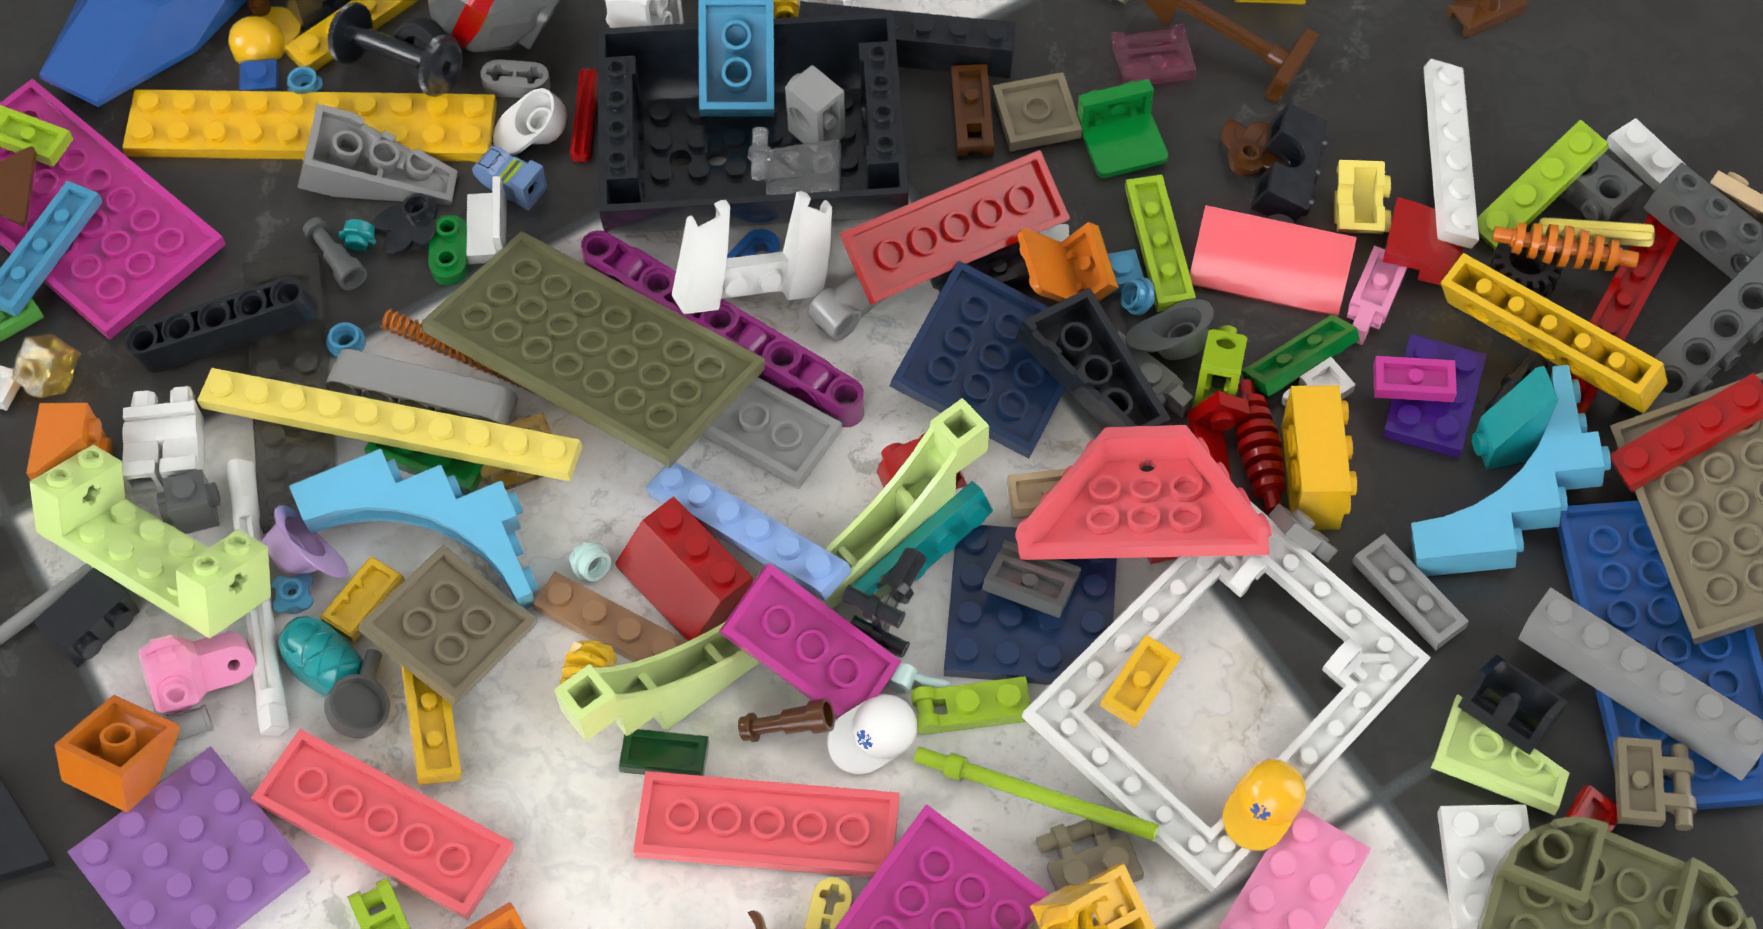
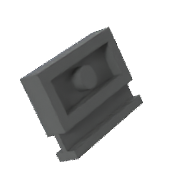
[982,540,1081,618]

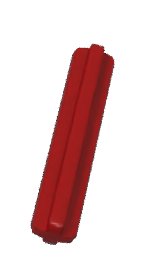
[570,68,598,163]

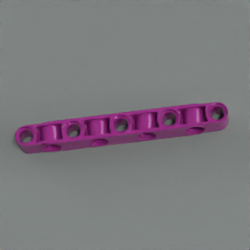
[581,230,864,427]

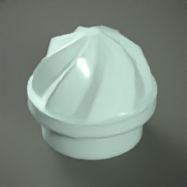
[569,541,611,582]

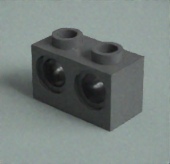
[1559,153,1643,222]

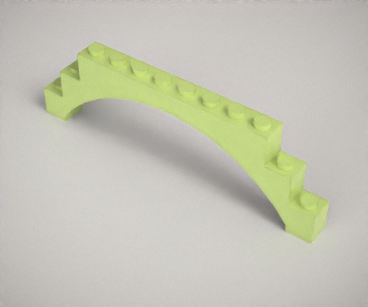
[554,398,989,741]

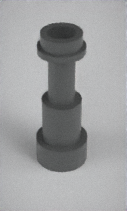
[303,217,367,290]

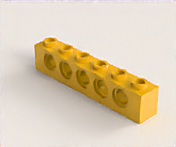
[1441,253,1668,414]

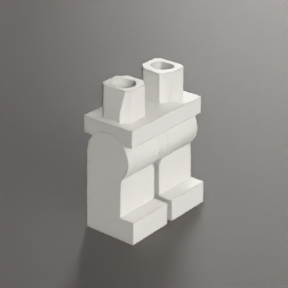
[122,386,205,495]

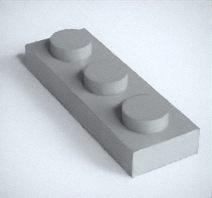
[1352,534,1469,651]

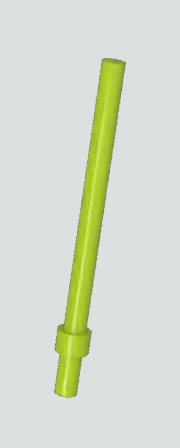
[914,746,1159,841]

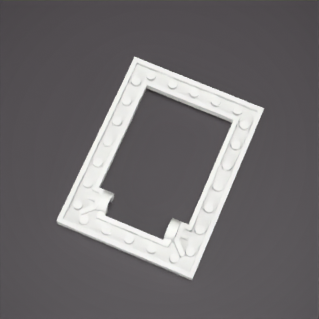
[1022,501,1430,893]

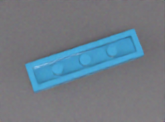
[0,181,103,317]

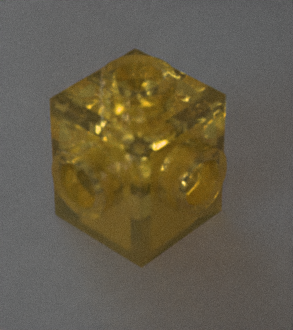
[10,334,81,398]

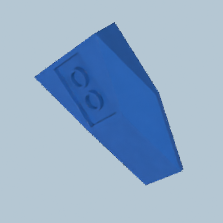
[39,0,247,107]

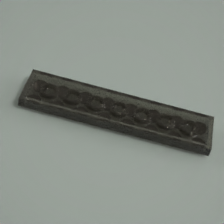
[243,252,338,534]

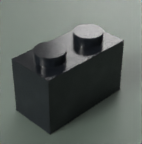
[33,567,140,668]

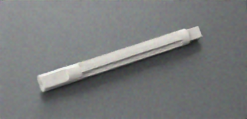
[226,458,289,737]

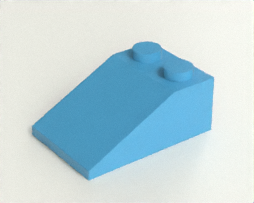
[698,0,774,116]

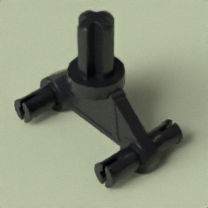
[842,547,926,658]

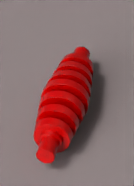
[1236,379,1286,514]

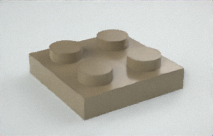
[992,72,1082,152]

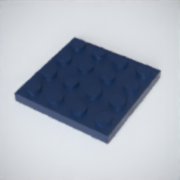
[889,260,1065,459]
[944,525,1117,690]

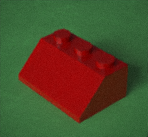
[615,496,753,641]

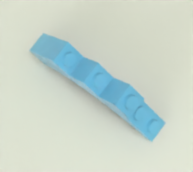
[1411,365,1611,576]
[289,449,539,609]

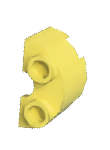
[1334,160,1391,234]

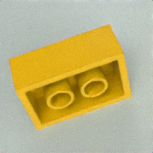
[1281,385,1357,530]

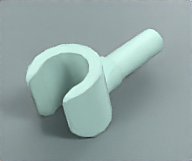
[889,663,950,694]

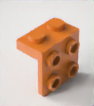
[1017,222,1118,302]

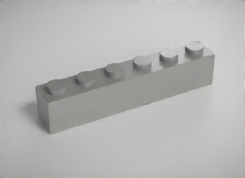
[1518,587,1763,781]

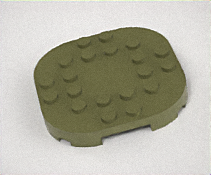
[1477,817,1757,929]

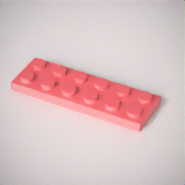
[251,729,515,920]
[633,771,900,878]

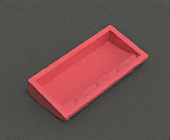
[1190,205,1357,317]

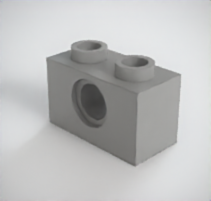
[785,65,846,156]

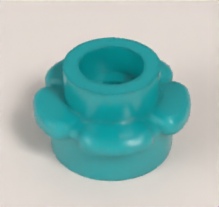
[339,219,376,252]

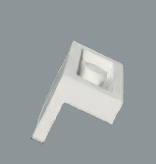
[466,176,507,264]

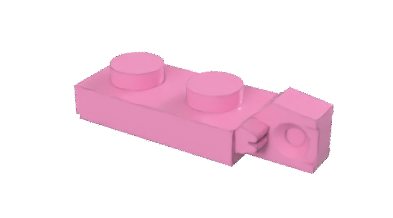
[1346,246,1408,345]

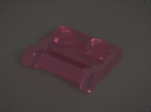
[1111,24,1196,85]

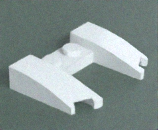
[672,191,832,314]

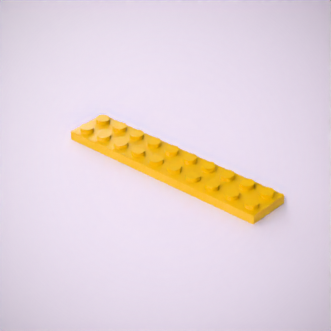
[122,90,497,162]

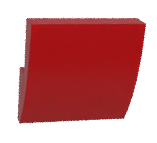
[1382,197,1464,285]

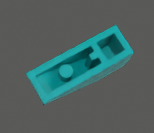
[1472,366,1558,470]

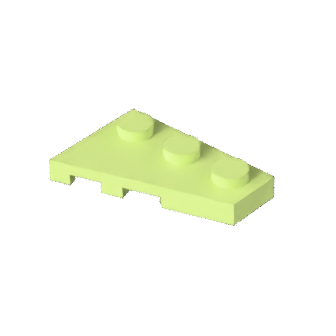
[1431,694,1569,815]

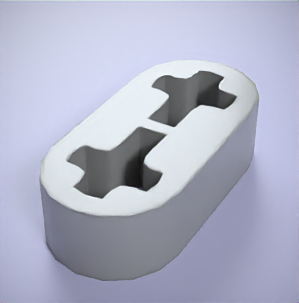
[481,60,551,98]

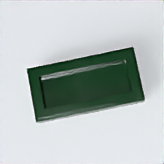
[619,729,709,776]

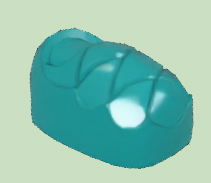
[279,616,363,697]

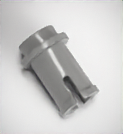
[163,705,213,746]

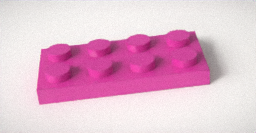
[718,563,901,719]

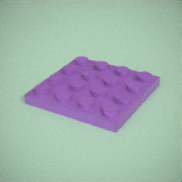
[67,746,311,929]

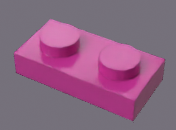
[1373,356,1457,402]

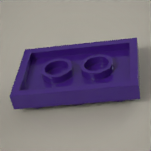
[1382,334,1487,458]

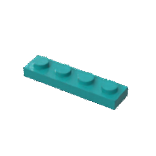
[852,481,993,596]

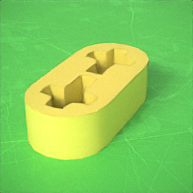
[804,877,852,929]

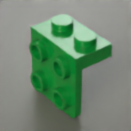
[1077,79,1168,178]

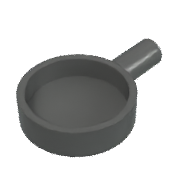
[324,649,390,739]

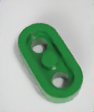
[429,215,469,286]

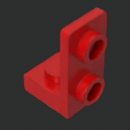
[1187,391,1250,482]

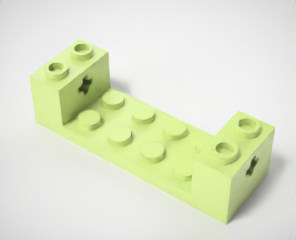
[30,444,271,638]

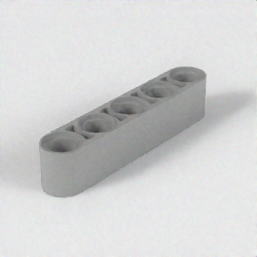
[325,349,518,425]

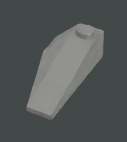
[297,103,458,205]

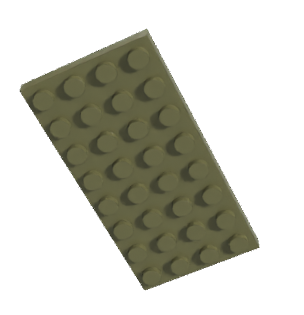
[422,231,765,468]

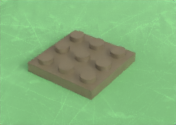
[359,545,537,707]

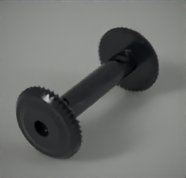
[328,2,462,97]

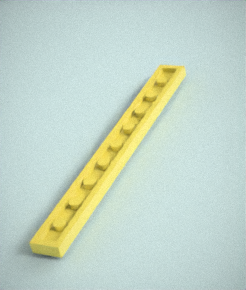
[197,368,583,482]

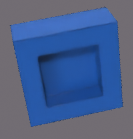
[239,59,280,92]

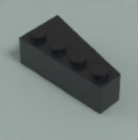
[1015,287,1171,428]

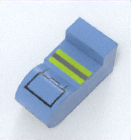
[472,146,548,211]

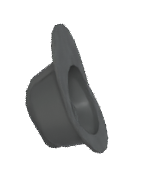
[1126,299,1214,360]

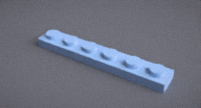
[645,462,852,601]

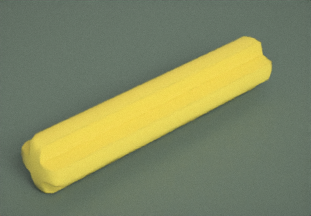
[1539,217,1655,247]

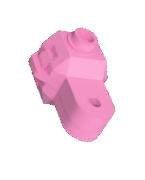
[138,632,255,715]

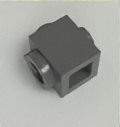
[156,469,221,534]

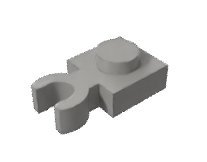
[1268,504,1338,563]

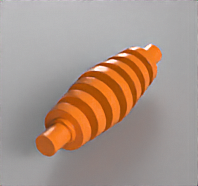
[1492,222,1639,271]

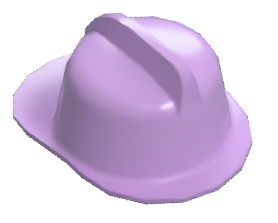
[262,505,349,578]

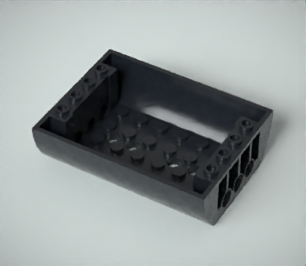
[597,12,909,234]

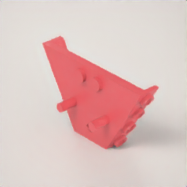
[1015,425,1272,560]

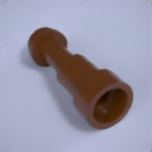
[738,698,835,742]

